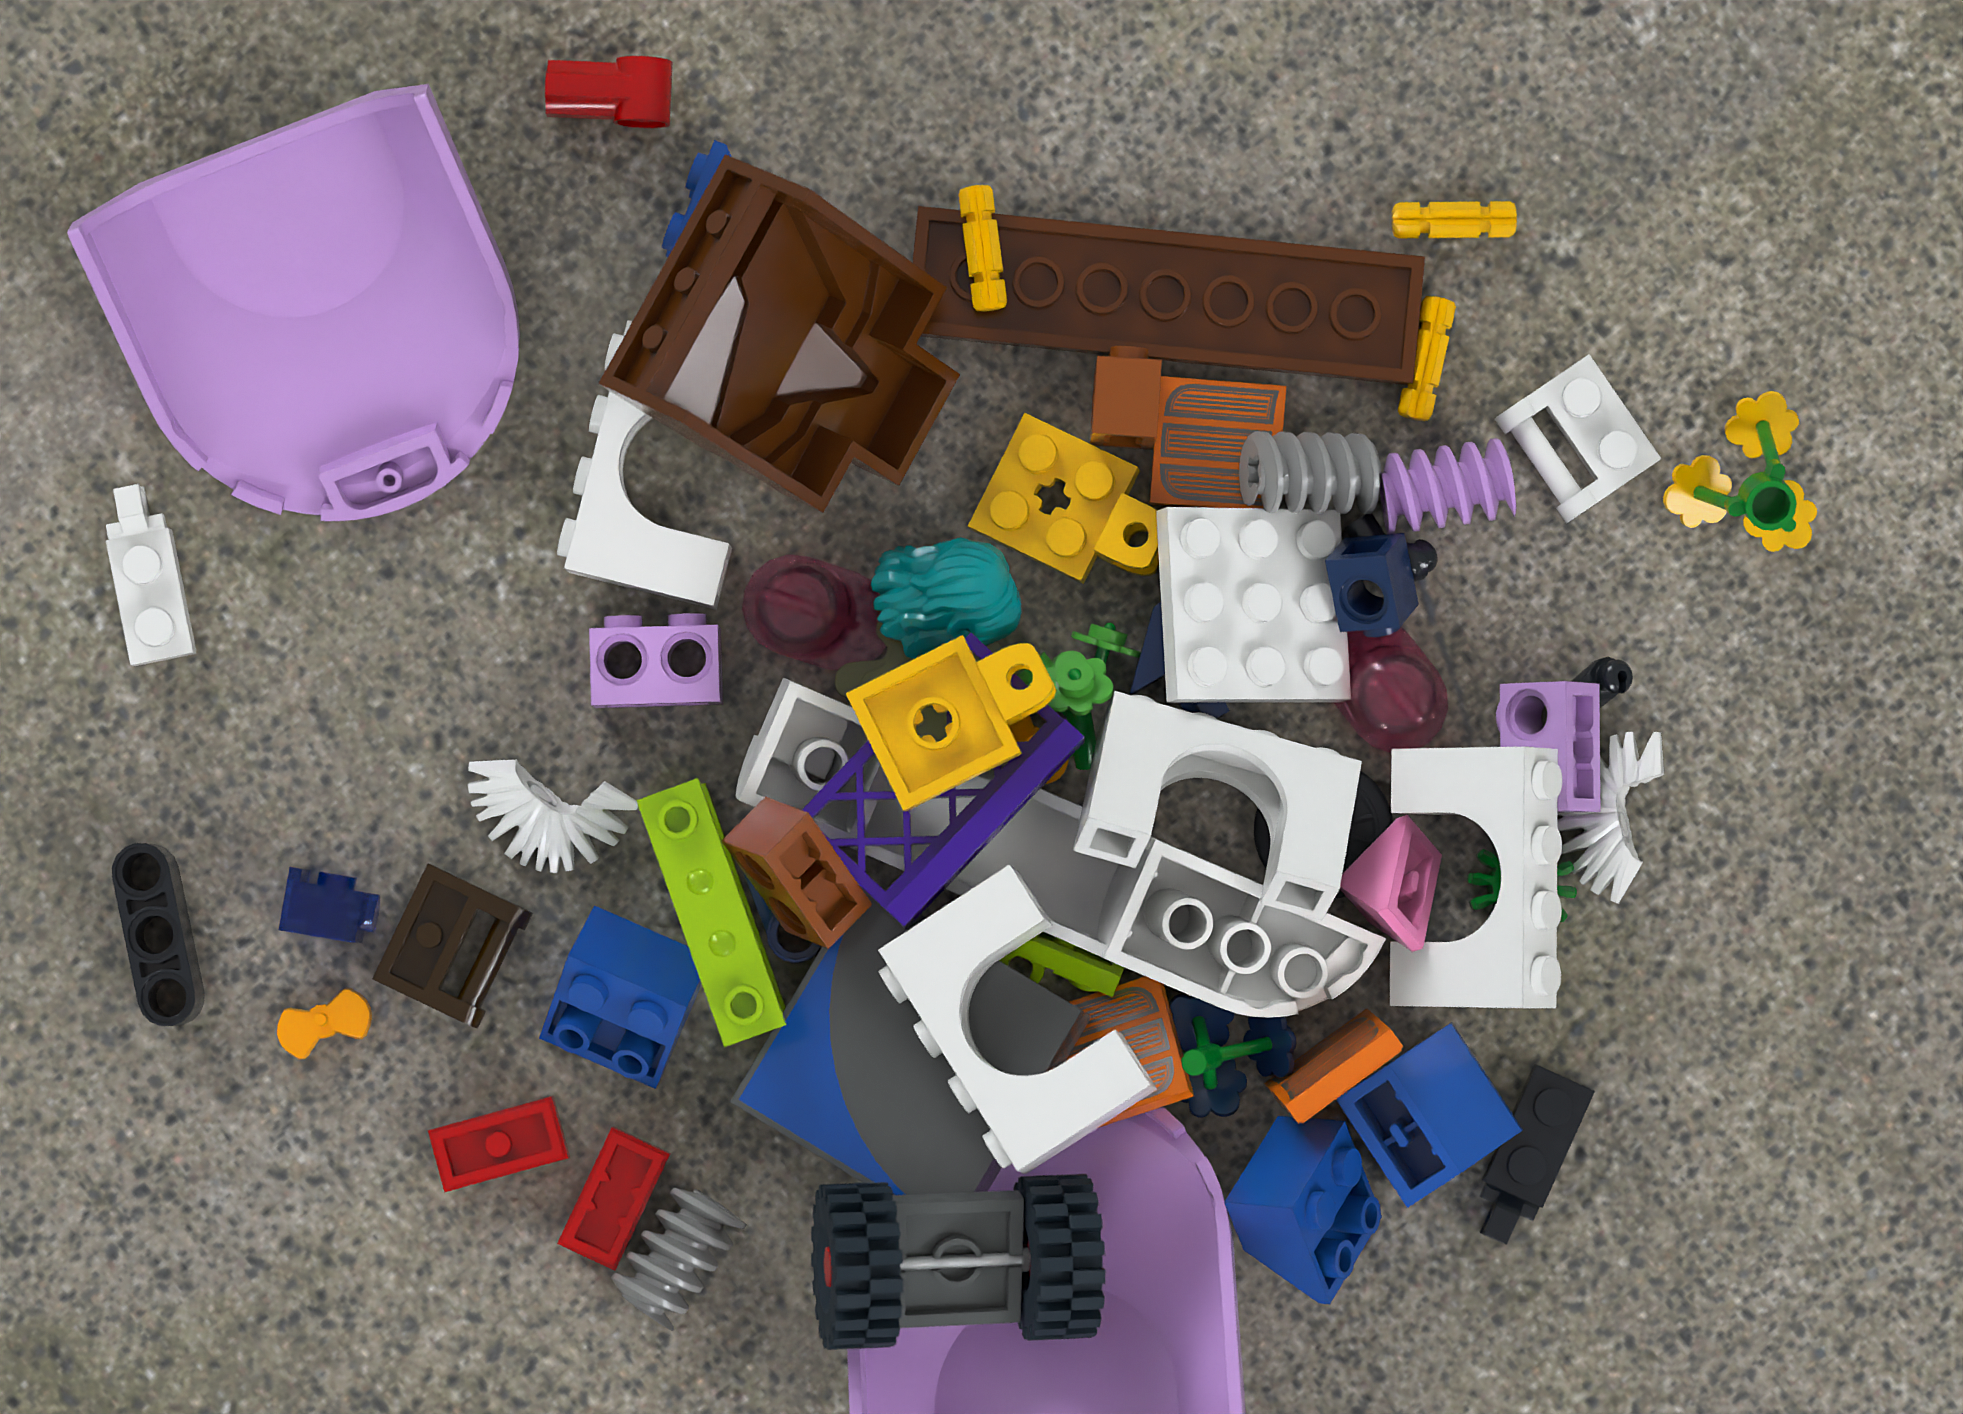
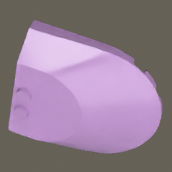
[67,84,520,521]
[847,1107,1246,1414]

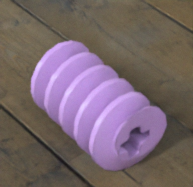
[1379,438,1516,534]

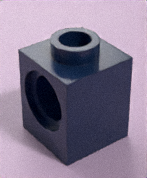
[1325,533,1419,637]

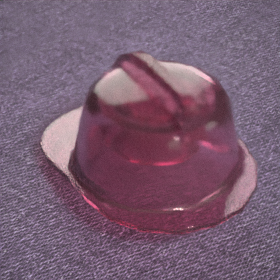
[742,554,886,670]
[1333,627,1448,753]

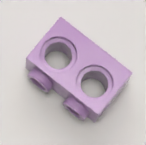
[589,613,723,708]
[1496,681,1601,813]

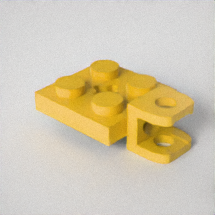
[968,413,1159,584]
[846,635,1056,812]

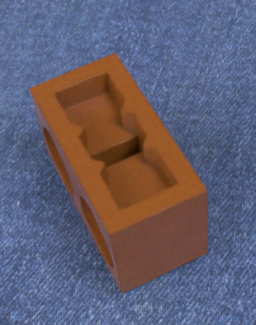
[1090,346,1162,450]
[721,797,872,949]

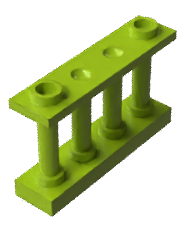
[636,778,787,1047]

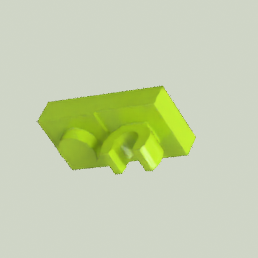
[999,931,1124,997]

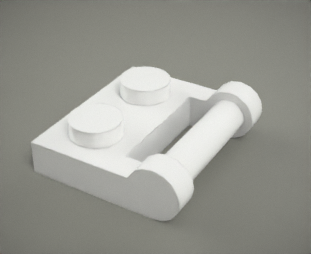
[1495,354,1661,524]

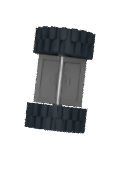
[811,1174,1105,1350]

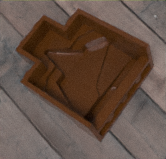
[598,154,960,513]

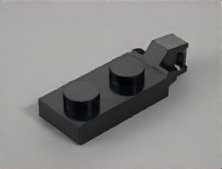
[1479,1064,1595,1245]

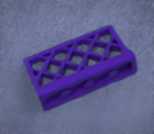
[802,632,1084,930]

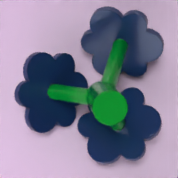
[1169,994,1297,1118]

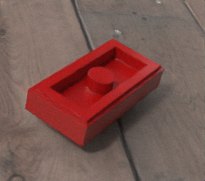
[428,1096,570,1192]

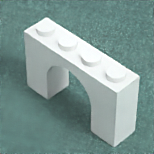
[557,320,732,610]
[1073,691,1362,921]
[1390,746,1562,1008]
[878,864,1157,1174]

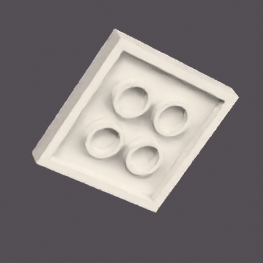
[1156,507,1351,702]

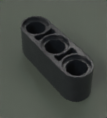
[112,843,205,1026]

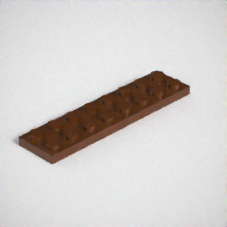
[912,206,1425,385]

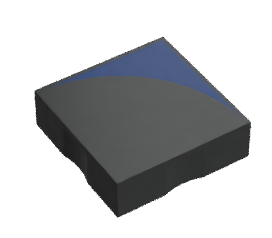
[730,885,1092,1195]

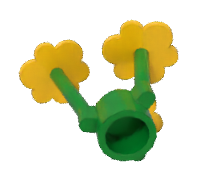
[1663,391,1817,552]

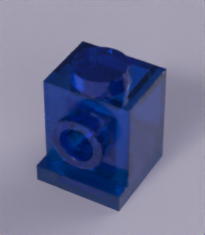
[279,867,381,943]

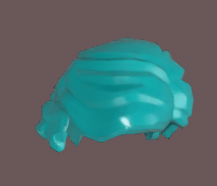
[871,537,1022,659]

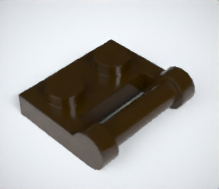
[372,863,533,1029]

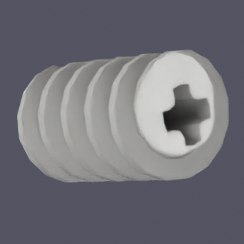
[1239,431,1381,514]
[611,1188,747,1331]

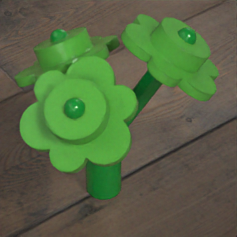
[1016,622,1141,770]

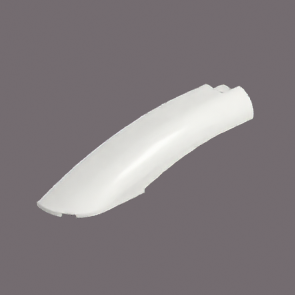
[736,678,1386,1018]

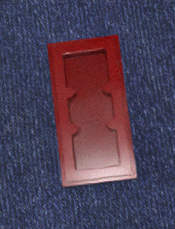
[557,1126,671,1271]

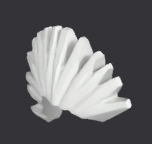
[1557,732,1664,904]
[468,759,639,873]

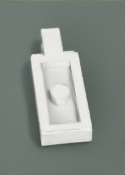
[106,484,196,666]

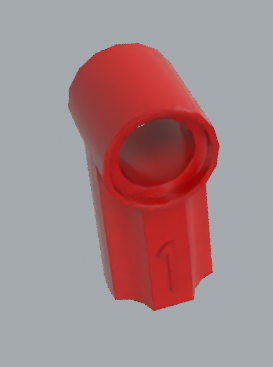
[545,56,673,128]

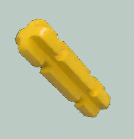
[959,185,1007,311]
[1391,201,1517,238]
[1397,296,1456,421]

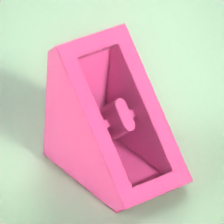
[1340,815,1442,952]

